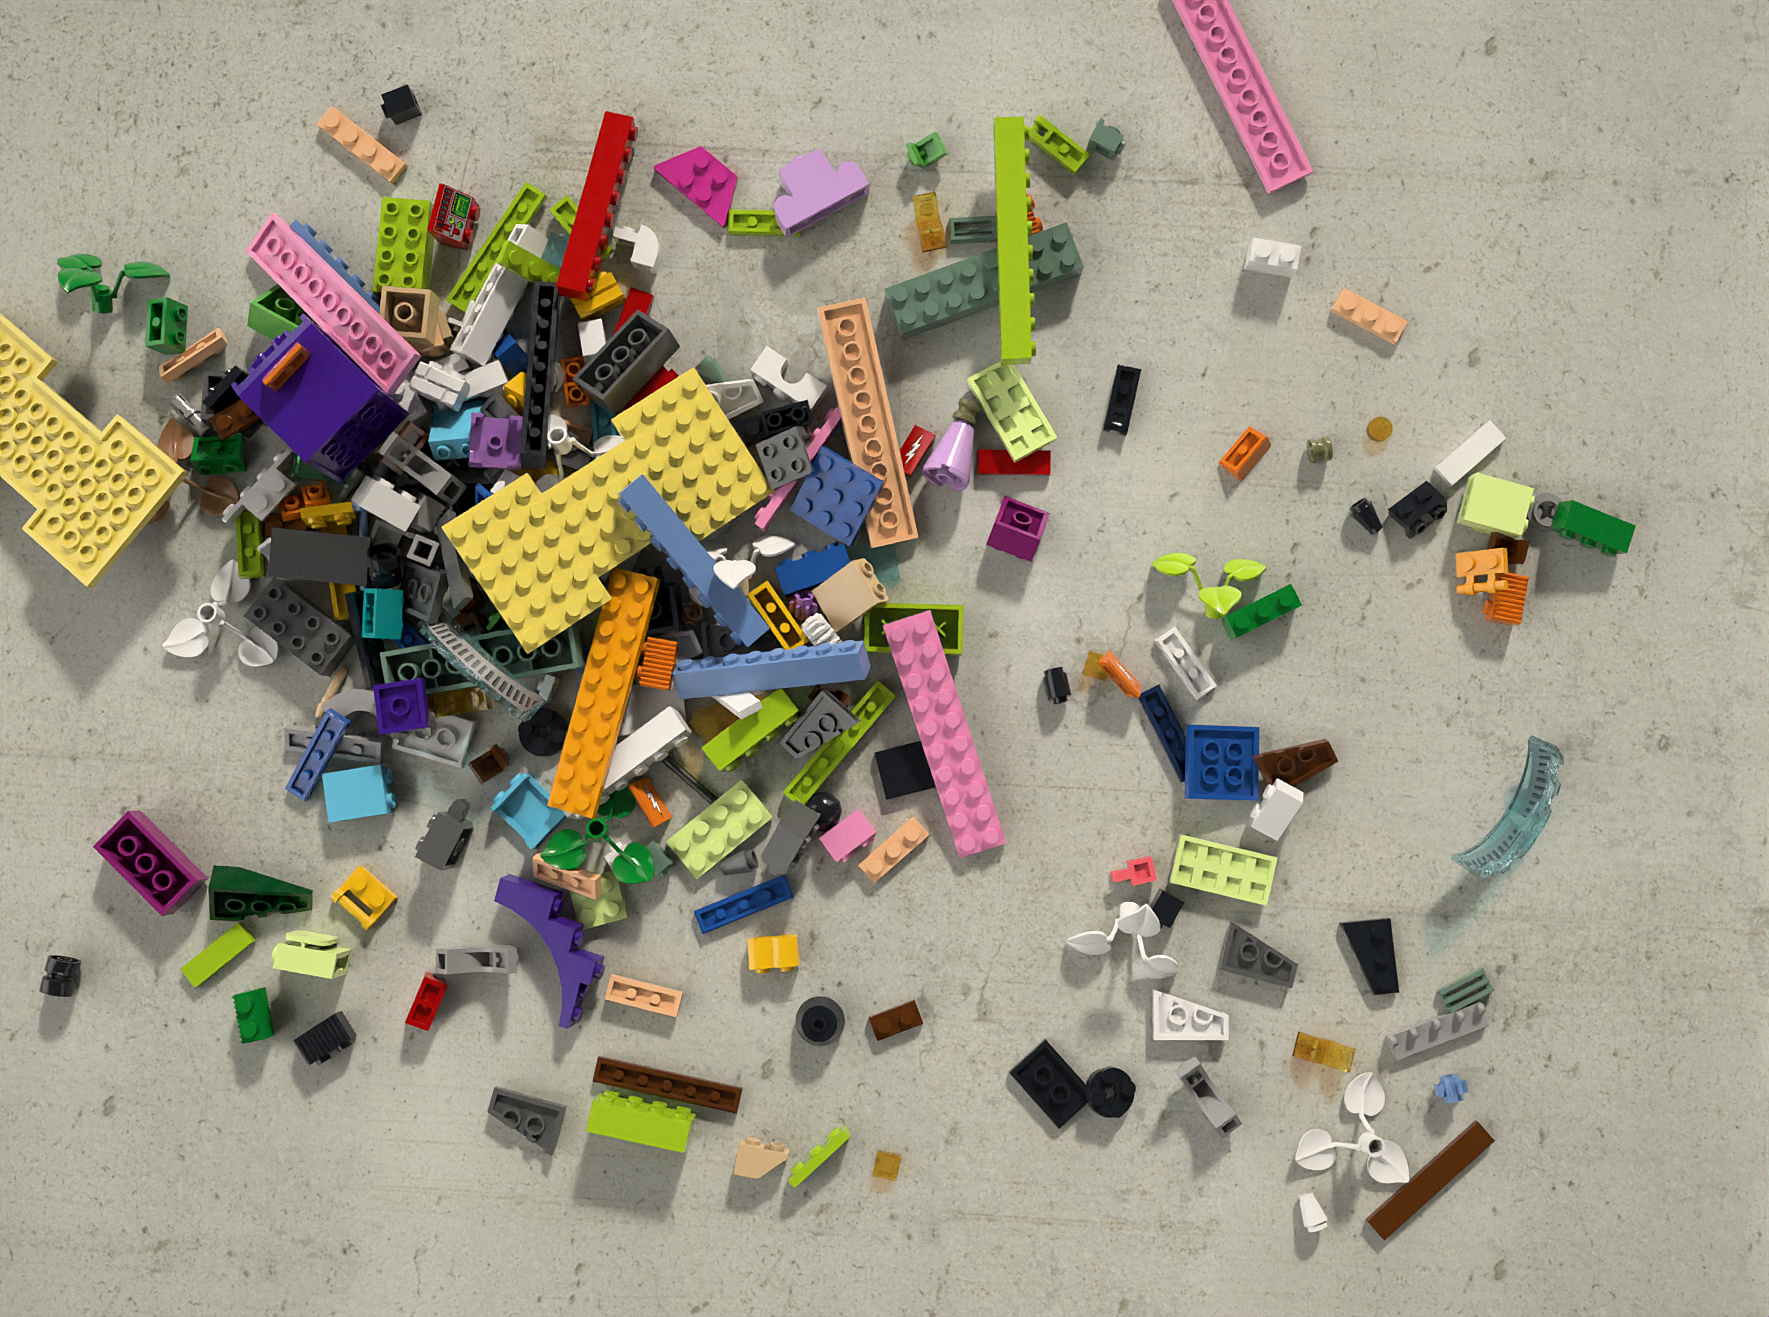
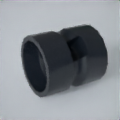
[367,543,402,589]
[39,955,82,997]

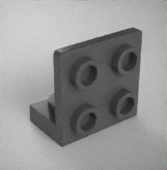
[755,426,814,489]

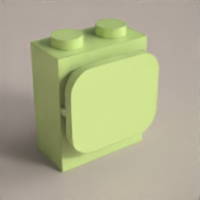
[1457,473,1535,539]
[272,930,352,979]

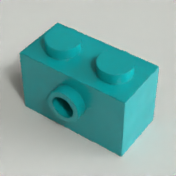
[362,588,404,639]

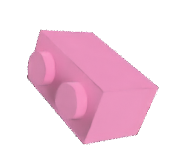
[819,809,876,863]

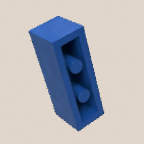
[775,542,850,597]

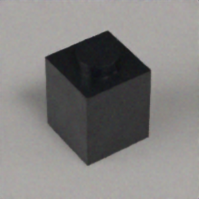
[381,84,422,125]
[1149,888,1185,929]

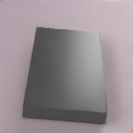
[268,528,373,586]

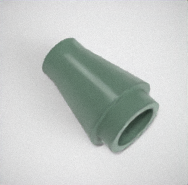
[695,355,730,384]

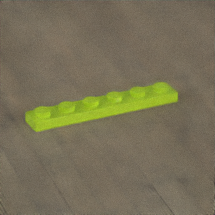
[446,182,547,313]
[782,680,896,805]

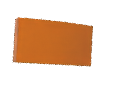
[560,356,590,408]
[279,482,331,522]

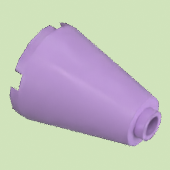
[922,420,974,491]

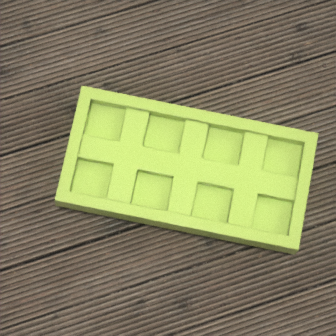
[967,361,1057,463]
[666,779,773,879]
[1169,834,1278,906]

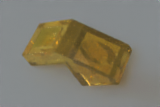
[912,192,946,252]
[431,685,493,718]
[1292,1031,1356,1073]

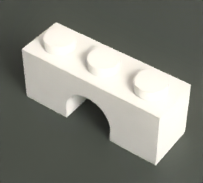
[750,346,828,414]

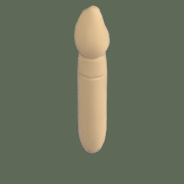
[315,665,348,719]

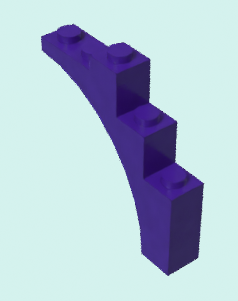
[494,874,605,1029]

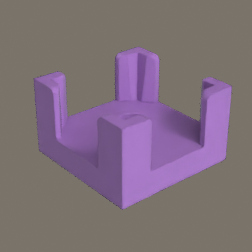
[469,412,523,470]

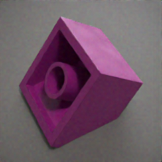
[986,496,1050,562]

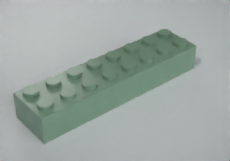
[885,222,1084,340]
[380,621,586,695]

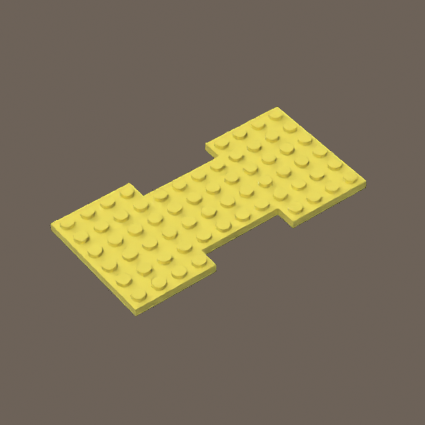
[0,313,188,589]
[441,367,775,654]

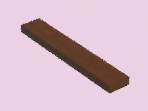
[592,1056,743,1114]
[1365,1120,1495,1241]

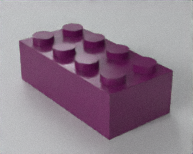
[93,810,209,916]

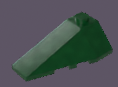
[208,865,313,921]

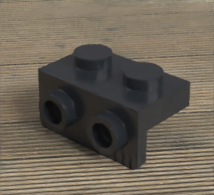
[1388,481,1447,539]

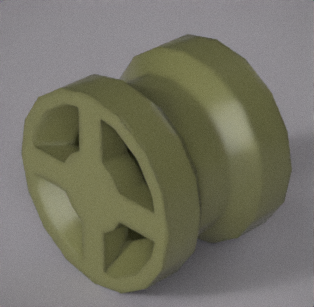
[952,398,982,426]
[1307,436,1333,463]

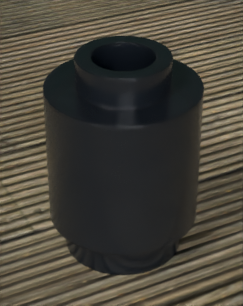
[1043,667,1072,704]

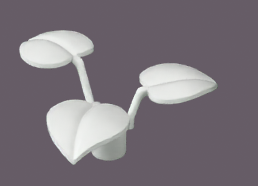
[535,415,624,494]
[699,535,795,597]
[162,559,279,667]
[1067,902,1178,979]
[1295,1072,1409,1183]

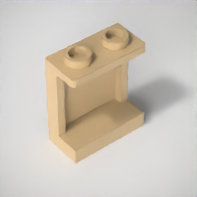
[811,558,889,633]

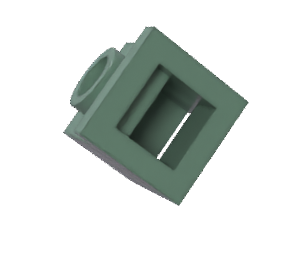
[1087,118,1127,160]
[645,840,674,879]

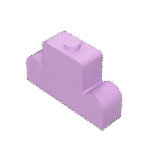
[774,149,870,238]

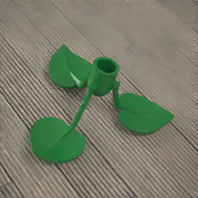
[57,254,170,314]
[540,785,655,884]

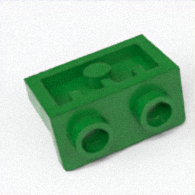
[190,434,247,475]

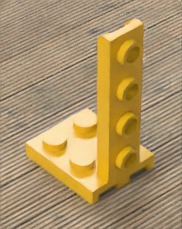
[300,502,358,622]

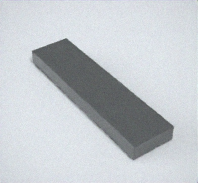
[436,511,473,610]

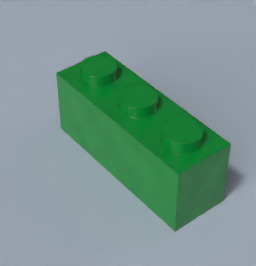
[1550,500,1636,557]
[1220,584,1302,640]

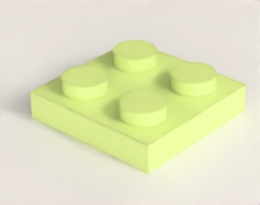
[569,871,629,930]

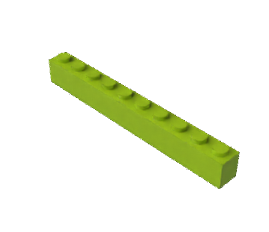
[993,116,1036,365]

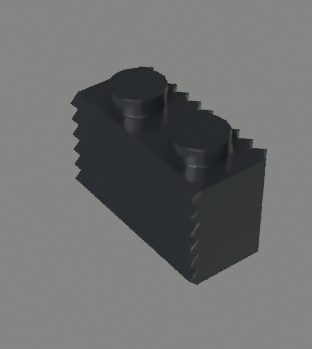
[293,1011,357,1066]

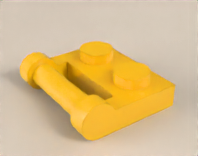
[330,865,398,931]

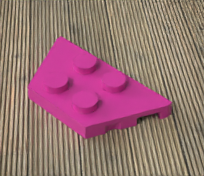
[653,146,738,229]

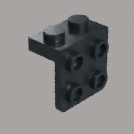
[202,365,265,438]

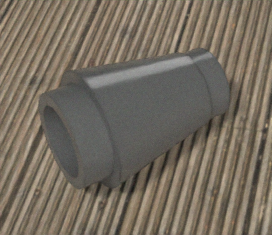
[720,848,758,876]

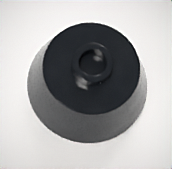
[795,996,845,1046]

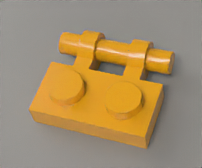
[1455,548,1508,596]

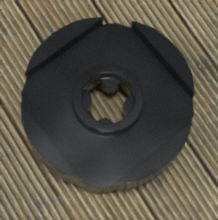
[518,708,569,756]
[1085,1066,1136,1118]

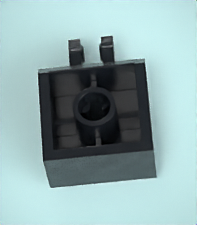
[640,566,686,637]

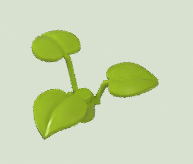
[1151,552,1266,619]

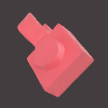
[1110,856,1157,886]

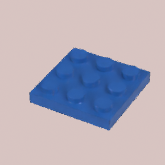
[790,446,885,547]
[1185,724,1260,801]

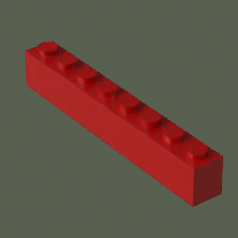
[556,111,638,302]

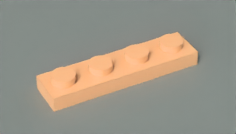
[317,106,408,185]

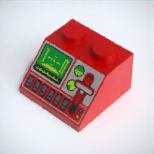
[427,183,480,251]

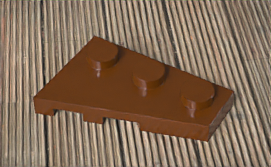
[1252,739,1339,787]

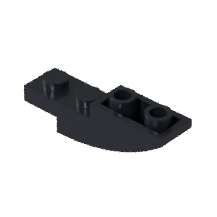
[731,399,814,447]

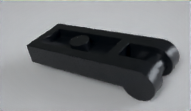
[1102,364,1141,436]

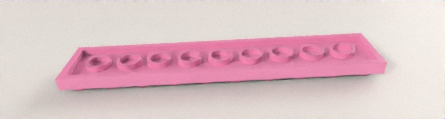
[1172,0,1313,195]
[246,213,421,395]
[883,610,1006,858]

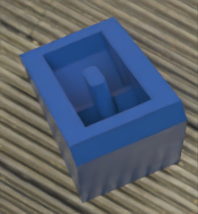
[493,330,528,377]

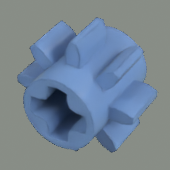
[1434,1074,1469,1103]

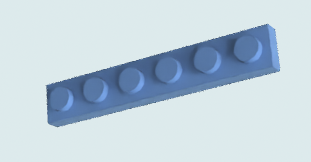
[289,219,381,314]

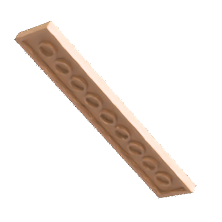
[817,297,919,548]

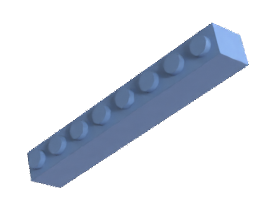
[617,474,770,647]
[672,640,871,699]

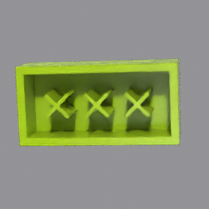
[372,197,435,299]
[864,603,964,656]
[702,688,801,772]
[585,1090,696,1153]

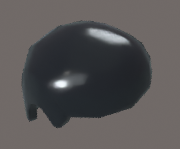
[806,792,842,832]

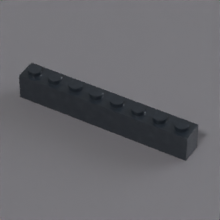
[520,281,561,469]

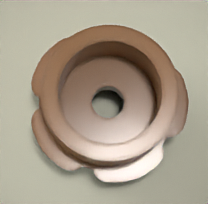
[682,602,703,626]

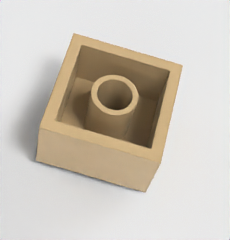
[379,286,439,345]

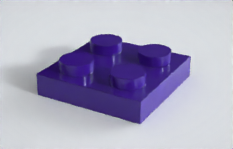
[373,678,430,735]

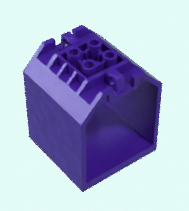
[231,314,410,484]

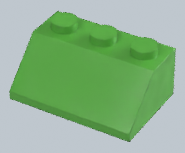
[247,284,321,340]

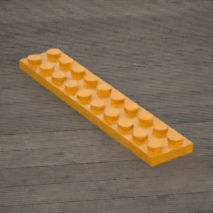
[547,568,661,819]

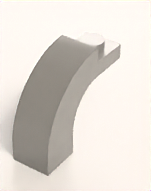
[378,432,467,506]
[369,520,441,567]
[321,689,410,740]
[436,945,519,975]
[1175,1056,1242,1139]

